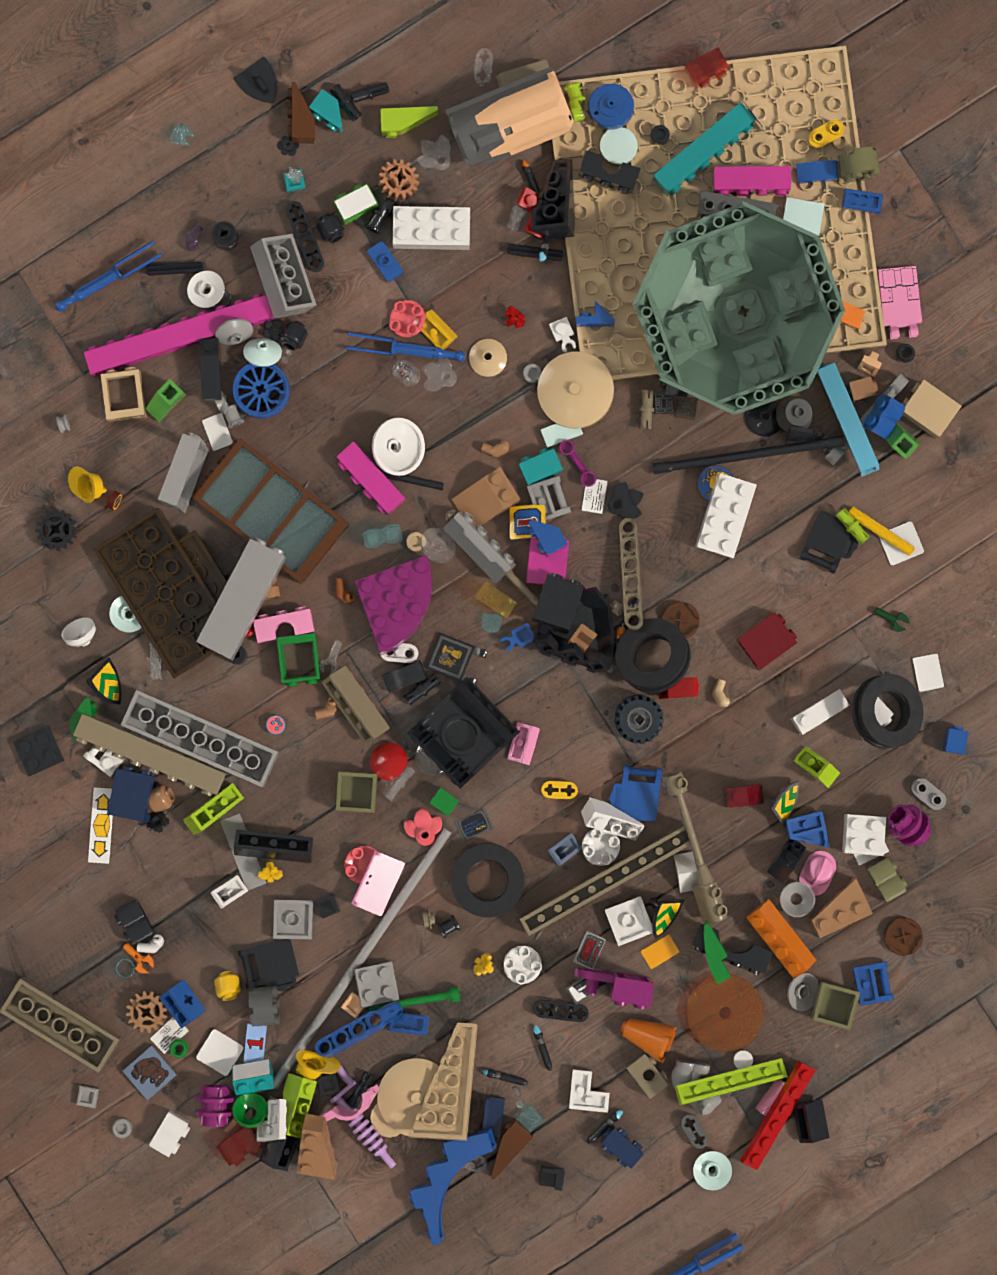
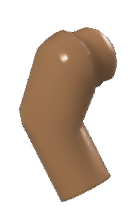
[315,697,338,720]

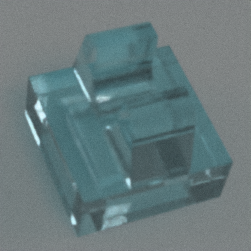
[169,123,194,146]

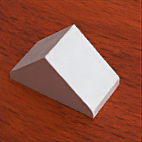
[673,852,698,893]
[211,875,248,909]

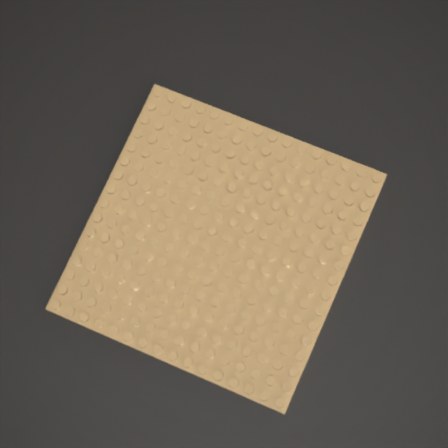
[552,46,887,380]

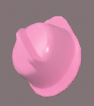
[799,851,836,896]

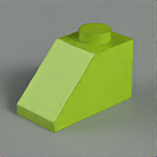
[793,746,840,788]

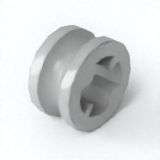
[56,414,71,433]

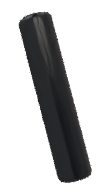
[507,244,563,262]
[147,261,203,276]

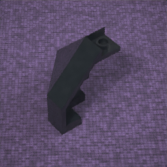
[532,585,616,673]

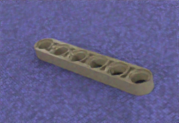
[619,518,643,630]

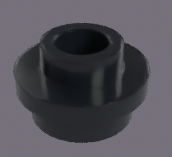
[896,344,915,363]

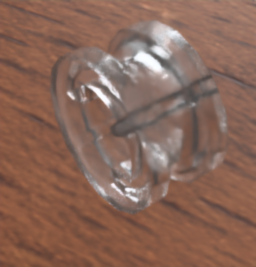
[284,167,304,184]

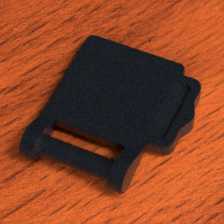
[799,511,858,574]
[238,939,299,991]

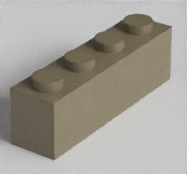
[322,665,390,745]

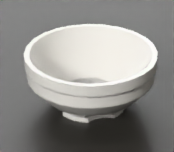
[61,618,96,647]

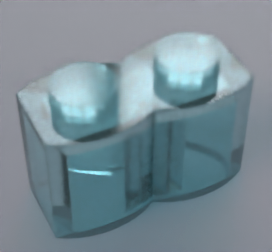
[362,524,403,550]

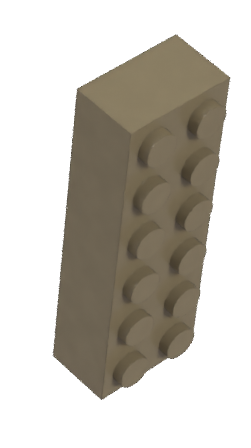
[0,977,122,1073]

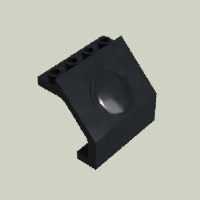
[407,676,520,789]

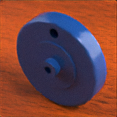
[588,83,634,130]

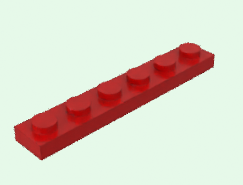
[740,1060,816,1170]

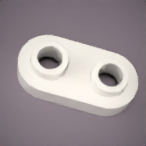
[380,643,419,664]

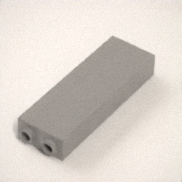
[196,538,286,661]

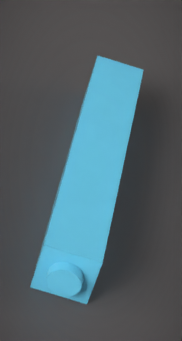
[817,363,880,477]

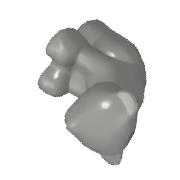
[671,1059,722,1116]

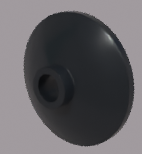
[746,401,781,437]

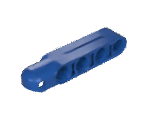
[315,1002,403,1058]

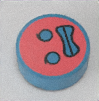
[266,715,286,735]

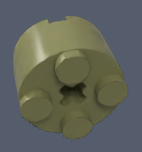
[838,147,880,183]

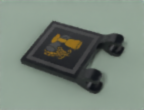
[426,633,487,684]

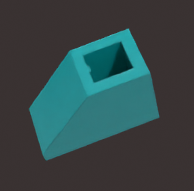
[309,89,343,133]

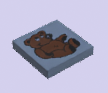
[123,1045,177,1100]

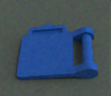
[609,764,662,822]

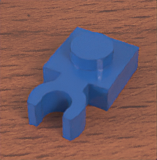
[500,622,535,651]

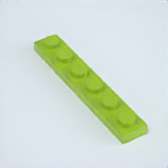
[674,1058,788,1106]

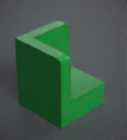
[430,787,459,816]

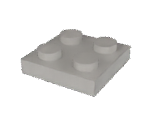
[273,900,313,940]
[353,961,399,1008]

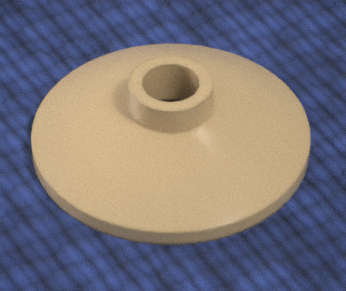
[469,339,507,377]

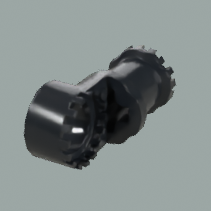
[364,197,397,234]

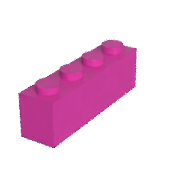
[713,166,791,196]
[337,442,406,515]

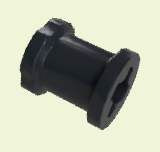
[436,915,461,939]

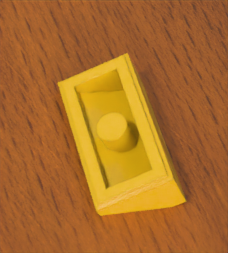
[421,310,458,350]

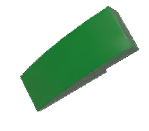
[703,920,731,985]

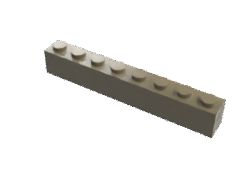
[73,714,226,797]

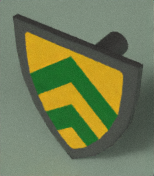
[764,781,800,827]

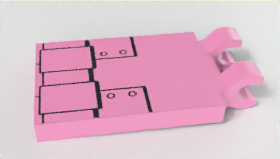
[877,266,922,340]

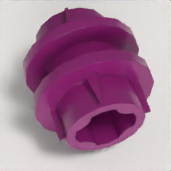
[887,803,932,847]
[195,1085,234,1127]

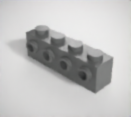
[697,191,777,218]

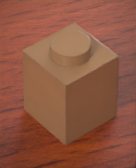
[847,376,878,403]

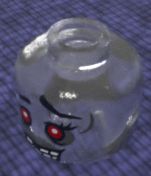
[391,359,420,388]

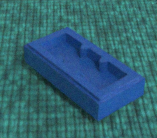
[842,188,883,214]
[367,241,404,283]
[388,1013,429,1036]

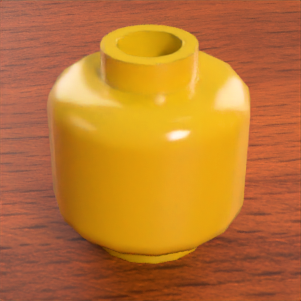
[214,971,241,1001]

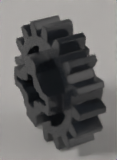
[35,509,78,551]

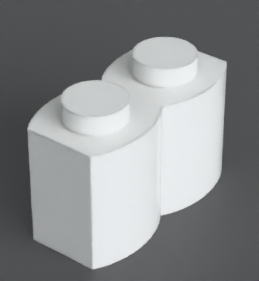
[149,1110,190,1157]

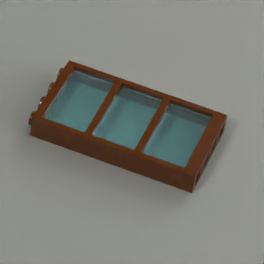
[193,438,349,584]

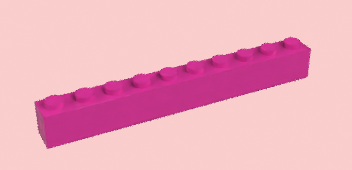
[84,294,275,377]

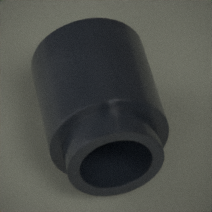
[228,646,248,665]

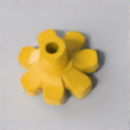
[258,862,283,883]
[473,953,494,976]

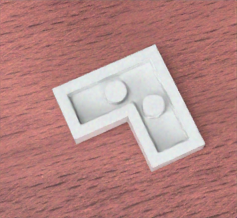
[569,1069,610,1112]
[257,1099,287,1142]

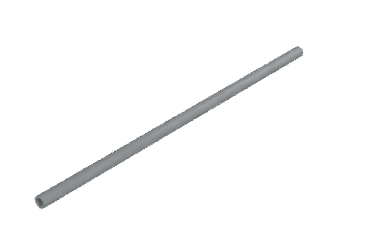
[274,828,451,1089]

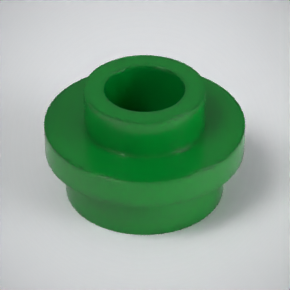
[169,1039,189,1058]

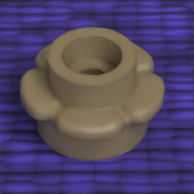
[609,599,624,616]
[422,910,435,929]

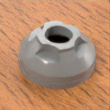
[780,882,815,917]

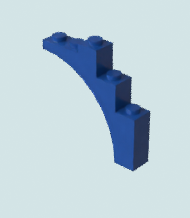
[409,1128,497,1245]

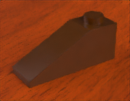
[491,1119,533,1180]

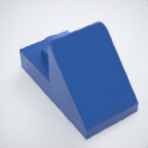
[576,301,615,327]

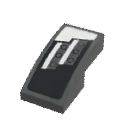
[566,966,609,1004]

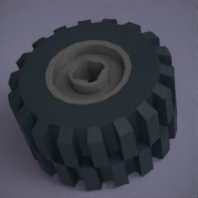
[614,695,664,744]

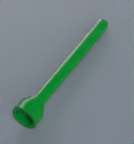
[368,986,461,1011]

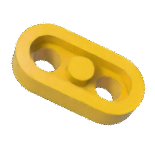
[808,120,844,149]

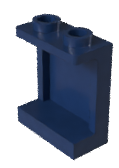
[107,766,158,822]

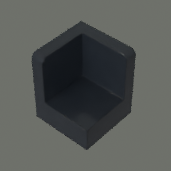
[315,893,341,919]
[539,1165,565,1191]

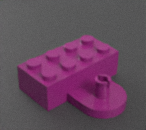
[574,968,654,1009]

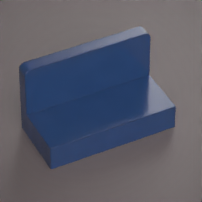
[482,1096,505,1138]

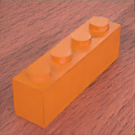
[746,899,816,978]

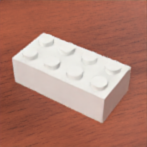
[393,206,470,250]
[695,473,757,558]

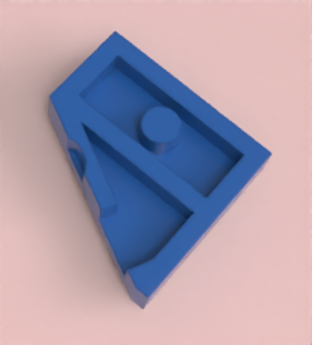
[784,810,830,847]

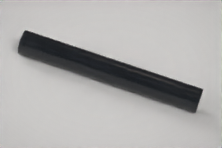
[387,473,444,491]

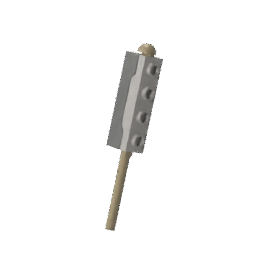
[443,509,539,607]

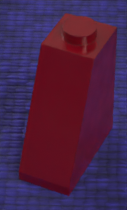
[723,784,764,808]

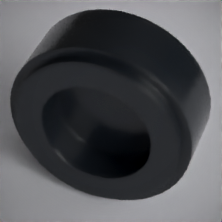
[650,125,670,145]

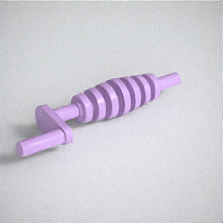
[330,1066,396,1169]

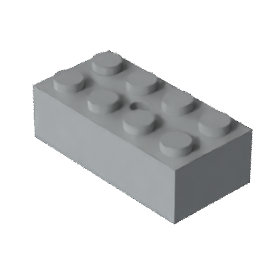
[250,234,316,319]

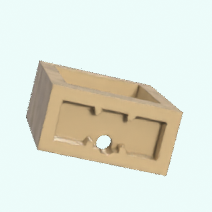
[101,367,147,422]

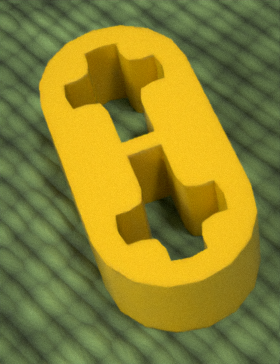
[541,781,578,799]

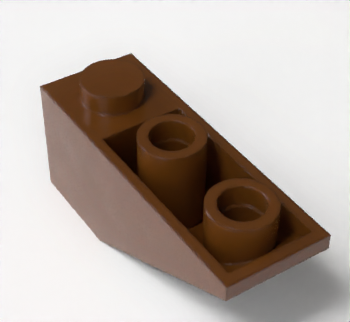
[287,82,315,144]

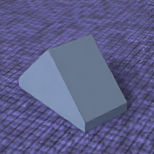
[548,833,582,866]

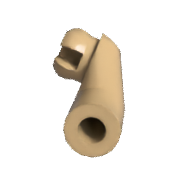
[712,679,730,707]

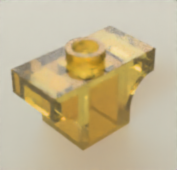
[475,581,517,619]

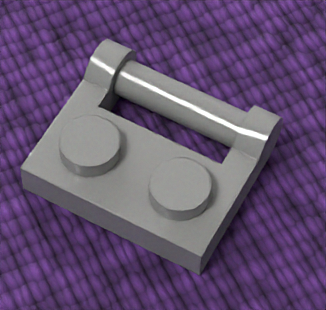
[527,476,571,521]

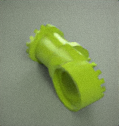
[564,81,586,123]

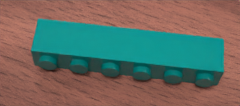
[652,102,756,196]

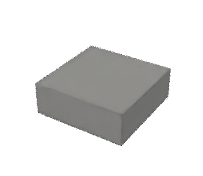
[76,1085,100,1108]

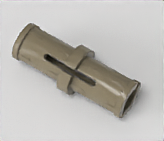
[639,390,654,429]

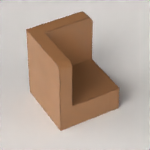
[567,624,597,652]

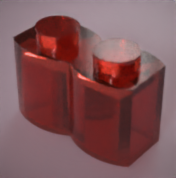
[684,47,729,89]
[217,1127,263,1166]

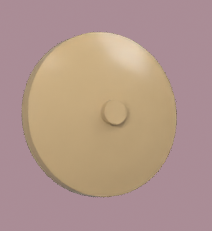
[537,352,614,429]
[377,1058,439,1136]

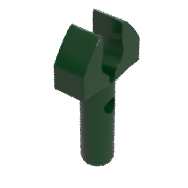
[874,607,910,632]

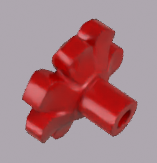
[505,306,526,328]

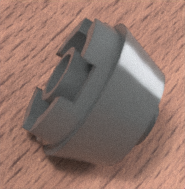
[776,396,813,432]

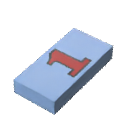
[244,1023,267,1063]

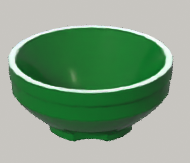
[232,1093,268,1128]

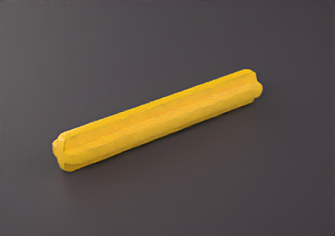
[849,507,915,556]

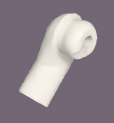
[137,934,164,953]

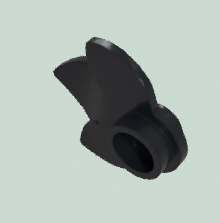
[607,482,643,519]

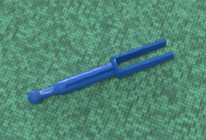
[55,241,163,312]
[346,332,465,362]
[669,1233,744,1275]

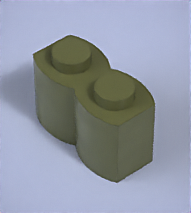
[866,857,907,903]

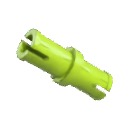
[836,508,870,545]

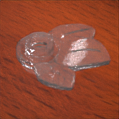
[417,135,451,170]
[422,358,457,392]

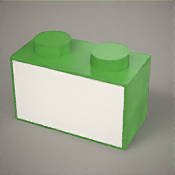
[334,184,379,225]

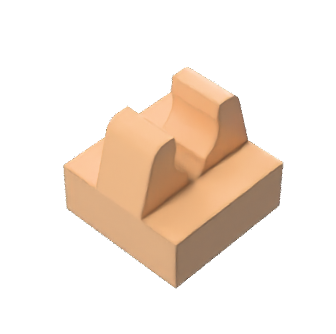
[857,351,882,377]

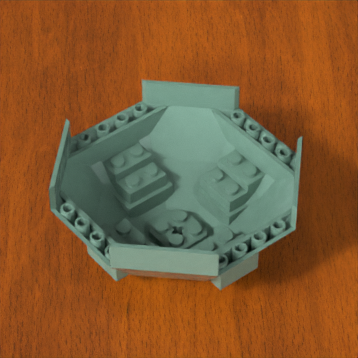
[632,201,846,415]

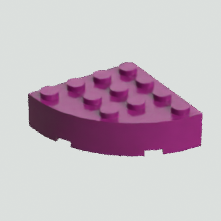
[355,555,433,655]

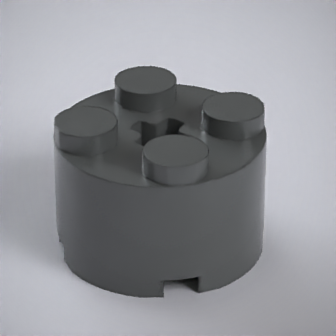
[249,986,280,1027]

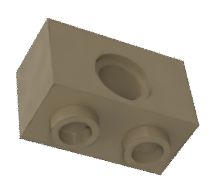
[626,1052,669,1099]

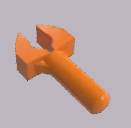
[123,943,154,973]

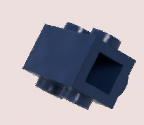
[601,1126,644,1169]

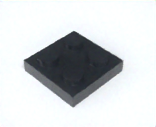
[13,726,65,777]

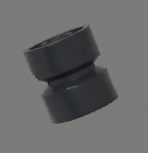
[212,221,239,251]

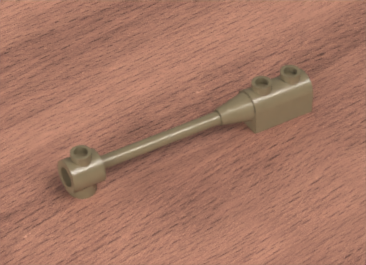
[662,771,727,923]

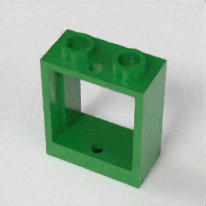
[277,633,321,687]

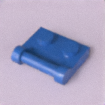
[853,961,894,1006]

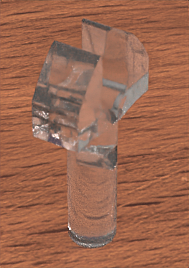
[319,640,342,676]

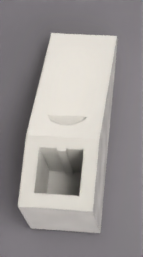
[581,798,645,841]

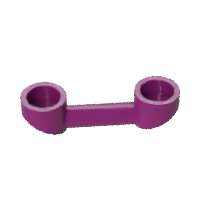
[559,440,597,487]

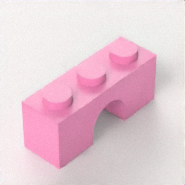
[253,606,315,644]

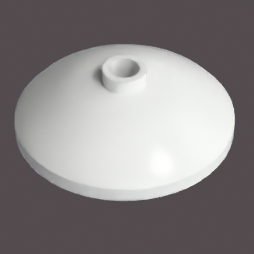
[372,418,425,476]

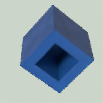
[943,725,968,755]

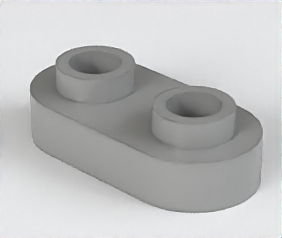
[911,779,946,810]

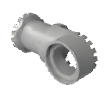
[215,392,245,429]

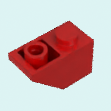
[659,677,699,699]

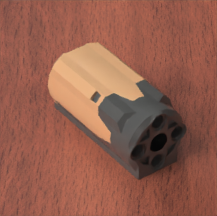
[445,66,574,167]

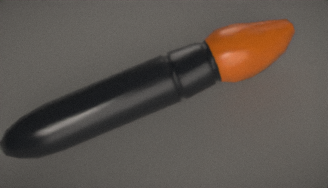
[616,598,638,640]

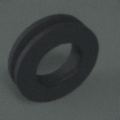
[616,618,691,693]
[852,674,923,749]
[451,843,524,917]

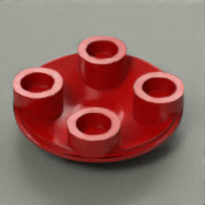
[370,743,408,781]

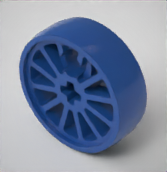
[232,363,290,419]

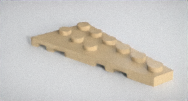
[408,1023,478,1141]

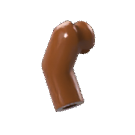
[335,578,355,604]

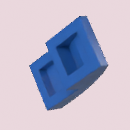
[796,160,839,184]

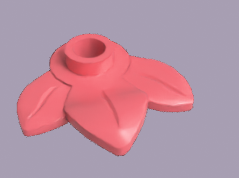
[404,808,442,846]

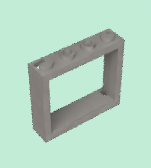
[158,432,209,513]

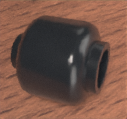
[317,214,345,244]
[280,321,308,351]

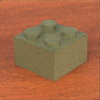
[336,772,378,813]
[810,981,860,1030]

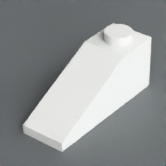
[790,689,849,735]

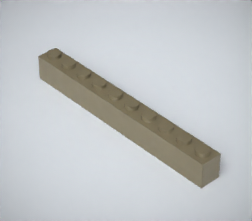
[519,825,698,936]

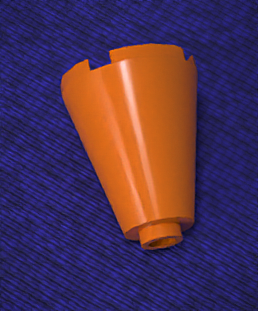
[620,1018,677,1063]

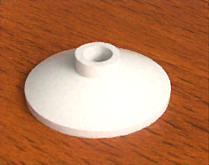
[187,271,225,308]

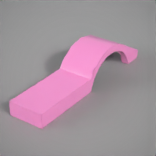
[318,1084,379,1122]

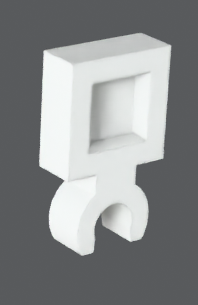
[549,317,576,353]

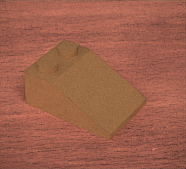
[452,467,520,526]

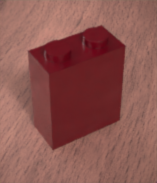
[736,612,797,671]

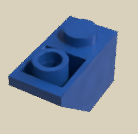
[527,520,568,557]

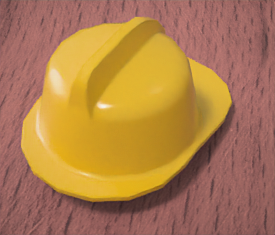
[68,466,107,504]
[296,1050,341,1080]

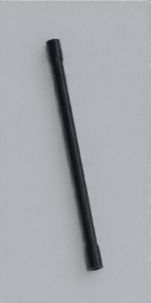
[652,435,844,474]

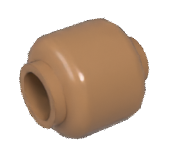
[148,785,175,812]

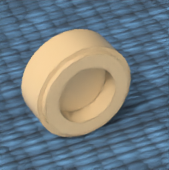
[406,532,425,552]

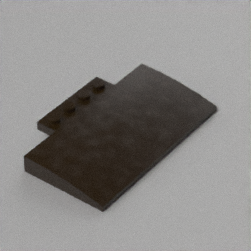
[93,508,228,679]

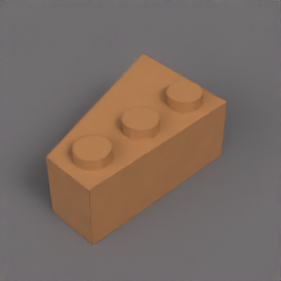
[809,878,873,938]
[297,1114,338,1180]

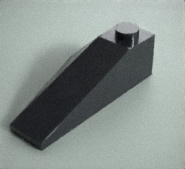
[531,159,575,239]

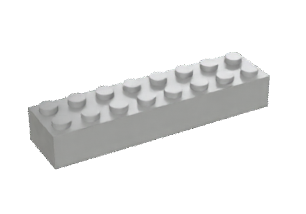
[121,690,279,787]

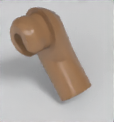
[480,440,509,457]

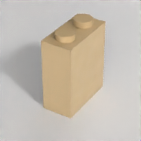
[902,380,961,439]

